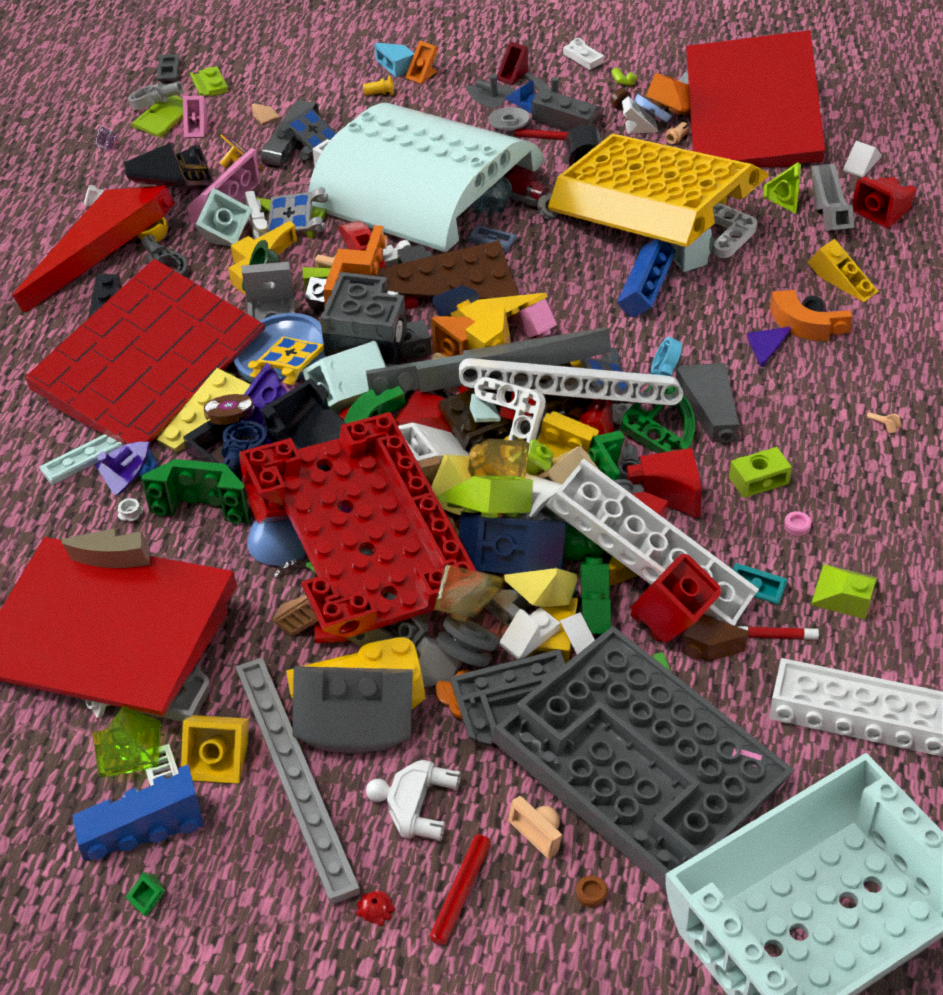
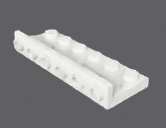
[769,658,943,757]

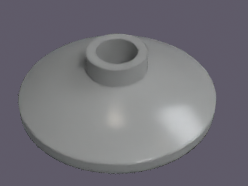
[489,107,530,131]

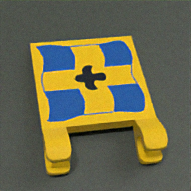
[248,337,324,385]

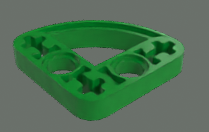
[621,385,695,453]

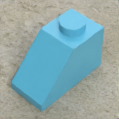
[375,43,414,77]

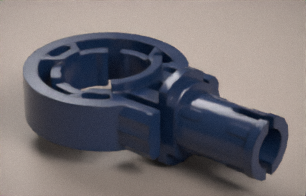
[221,421,267,474]

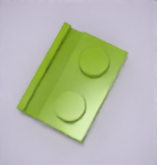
[190,67,229,96]

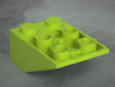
[437,476,533,518]

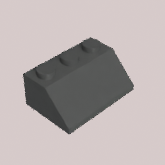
[532,88,604,132]

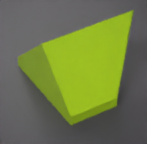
[763,162,801,214]

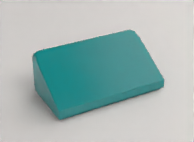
[733,563,788,605]

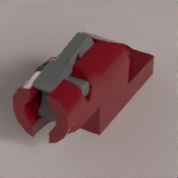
[499,165,550,209]

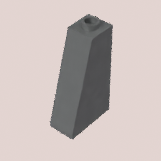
[675,363,739,443]

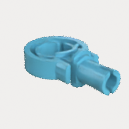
[650,337,682,376]

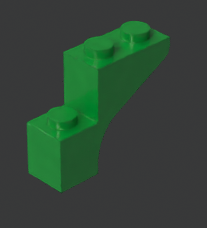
[580,557,611,634]

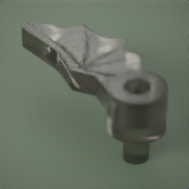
[273,555,311,579]

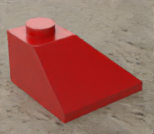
[395,389,455,436]

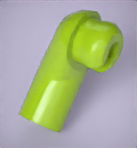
[611,68,637,87]

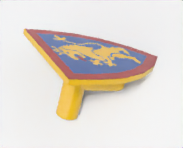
[219,134,263,170]

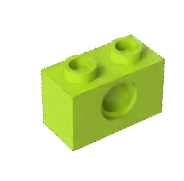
[729,447,792,498]

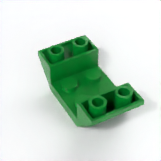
[141,459,251,524]

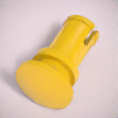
[363,75,394,96]

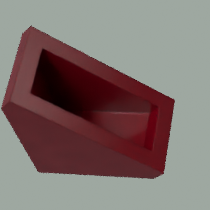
[497,41,528,85]

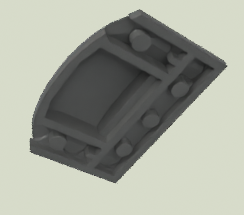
[450,649,565,744]
[293,666,413,754]

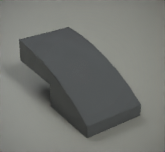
[157,54,180,81]

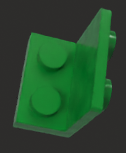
[588,430,625,481]

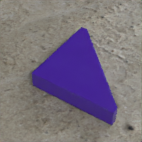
[747,327,791,367]

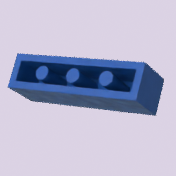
[617,239,676,318]

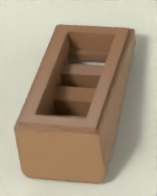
[273,595,318,636]

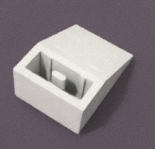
[398,423,470,462]

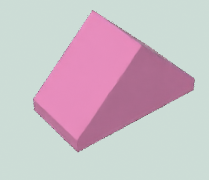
[183,96,208,137]

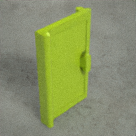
[131,95,183,138]

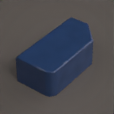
[432,285,480,316]

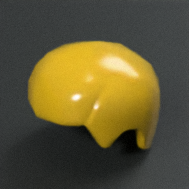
[137,217,169,243]

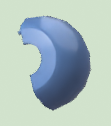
[247,520,307,566]

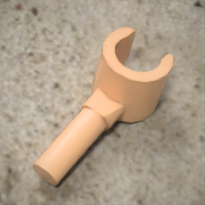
[867,412,902,433]

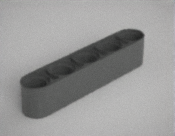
[261,100,319,167]

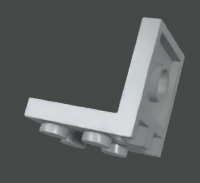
[241,262,295,321]

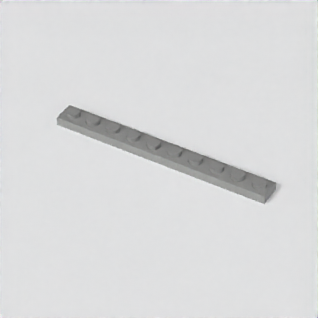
[235,658,360,905]

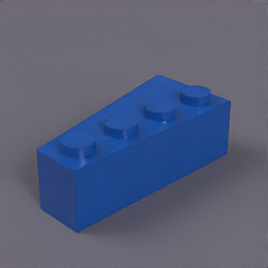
[72,764,204,860]

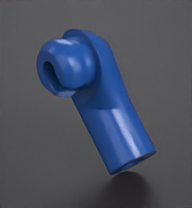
[138,448,159,479]

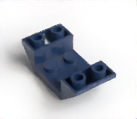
[459,511,567,574]

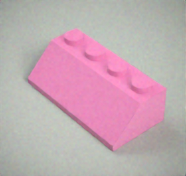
[187,148,260,224]

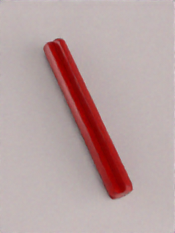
[430,834,490,946]

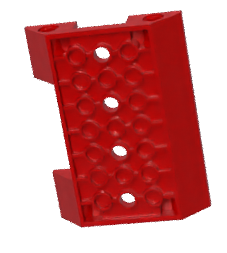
[240,412,481,638]

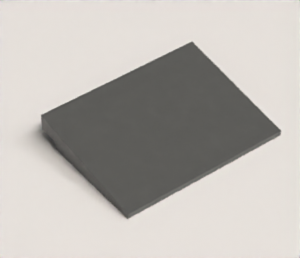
[492,626,794,890]

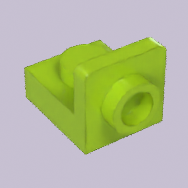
[513,438,554,476]

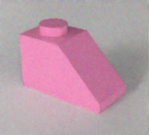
[507,299,557,338]

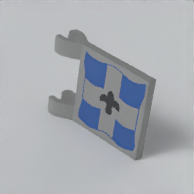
[267,187,328,233]

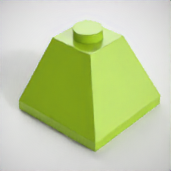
[811,564,877,620]

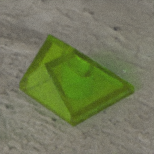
[92,706,161,778]

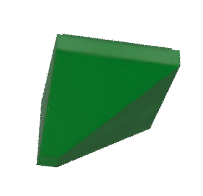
[125,872,166,917]

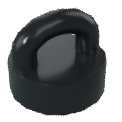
[802,295,827,312]

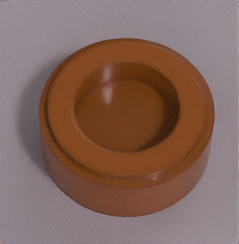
[576,875,608,908]

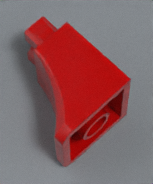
[852,176,917,229]
[627,448,702,518]
[630,554,721,644]

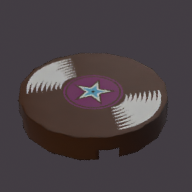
[204,394,254,425]

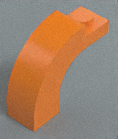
[770,290,853,341]

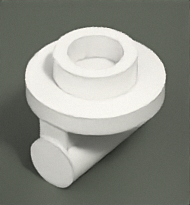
[84,185,104,207]

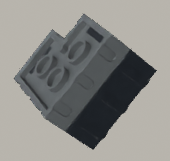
[320,272,407,364]

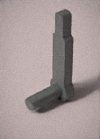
[525,72,560,94]

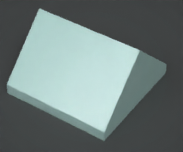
[195,188,252,246]

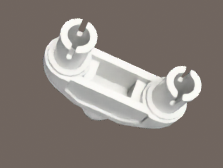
[366,760,461,841]

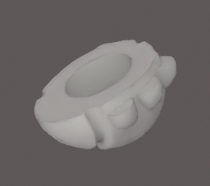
[537,193,558,219]

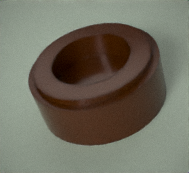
[610,88,631,109]

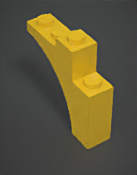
[228,221,297,296]

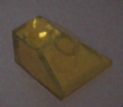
[468,439,530,478]

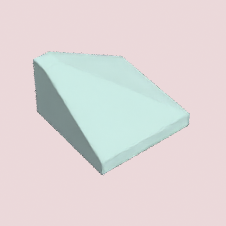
[470,394,501,422]

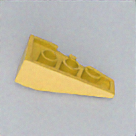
[451,293,548,322]

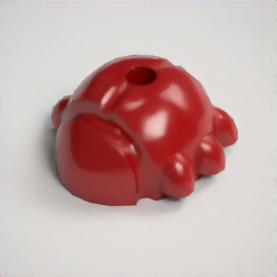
[356,890,395,926]

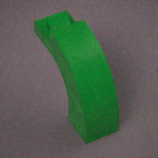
[344,386,406,424]

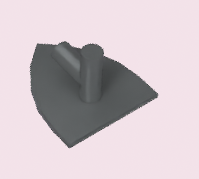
[466,74,516,109]

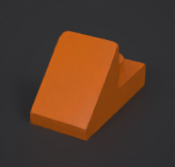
[405,40,439,84]

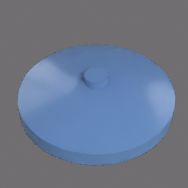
[234,313,326,383]

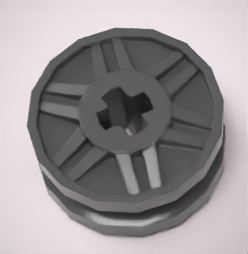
[436,616,500,667]

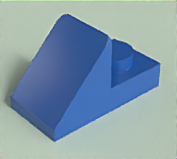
[505,80,536,113]

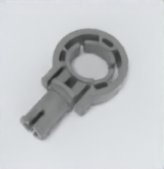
[128,81,184,110]

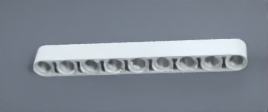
[458,358,683,405]

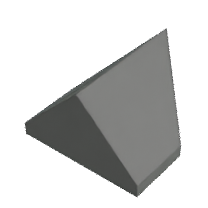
[415,633,463,687]

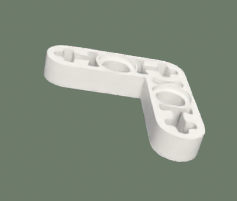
[712,203,757,258]
[475,377,545,463]

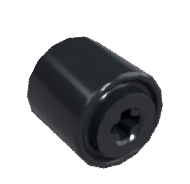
[565,125,603,166]

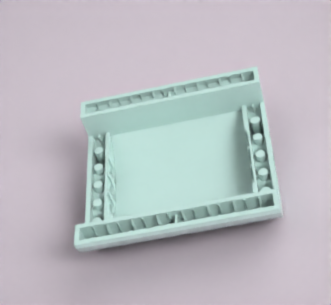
[308,103,545,252]

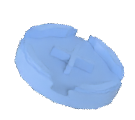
[634,94,672,122]

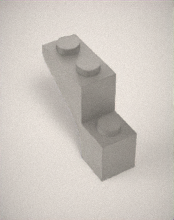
[811,164,854,231]

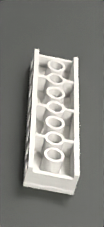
[546,458,759,626]

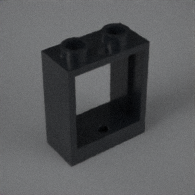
[183,420,255,477]

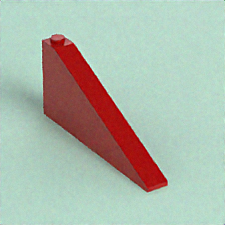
[12,185,175,312]

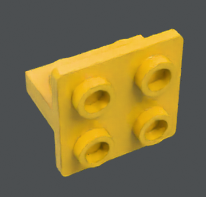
[537,411,599,459]

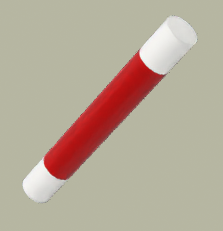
[737,626,819,640]

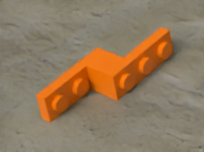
[323,225,388,307]

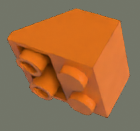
[646,73,690,117]

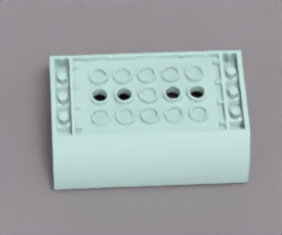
[666,753,943,995]

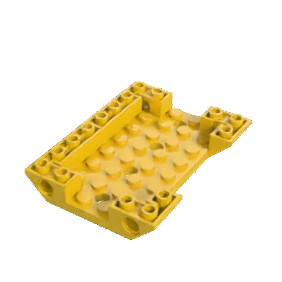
[548,134,769,247]

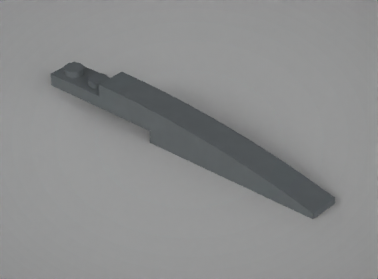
[365,327,611,396]

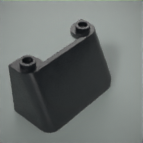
[124,143,213,188]
[261,378,346,471]

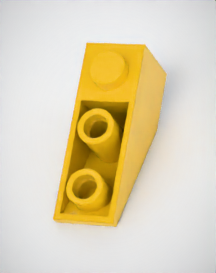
[807,239,879,302]

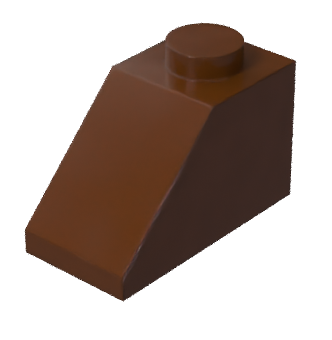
[682,614,749,661]

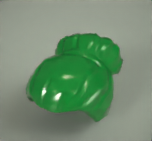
[564,524,606,561]

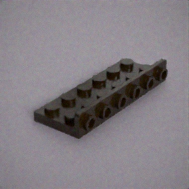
[438,362,595,451]

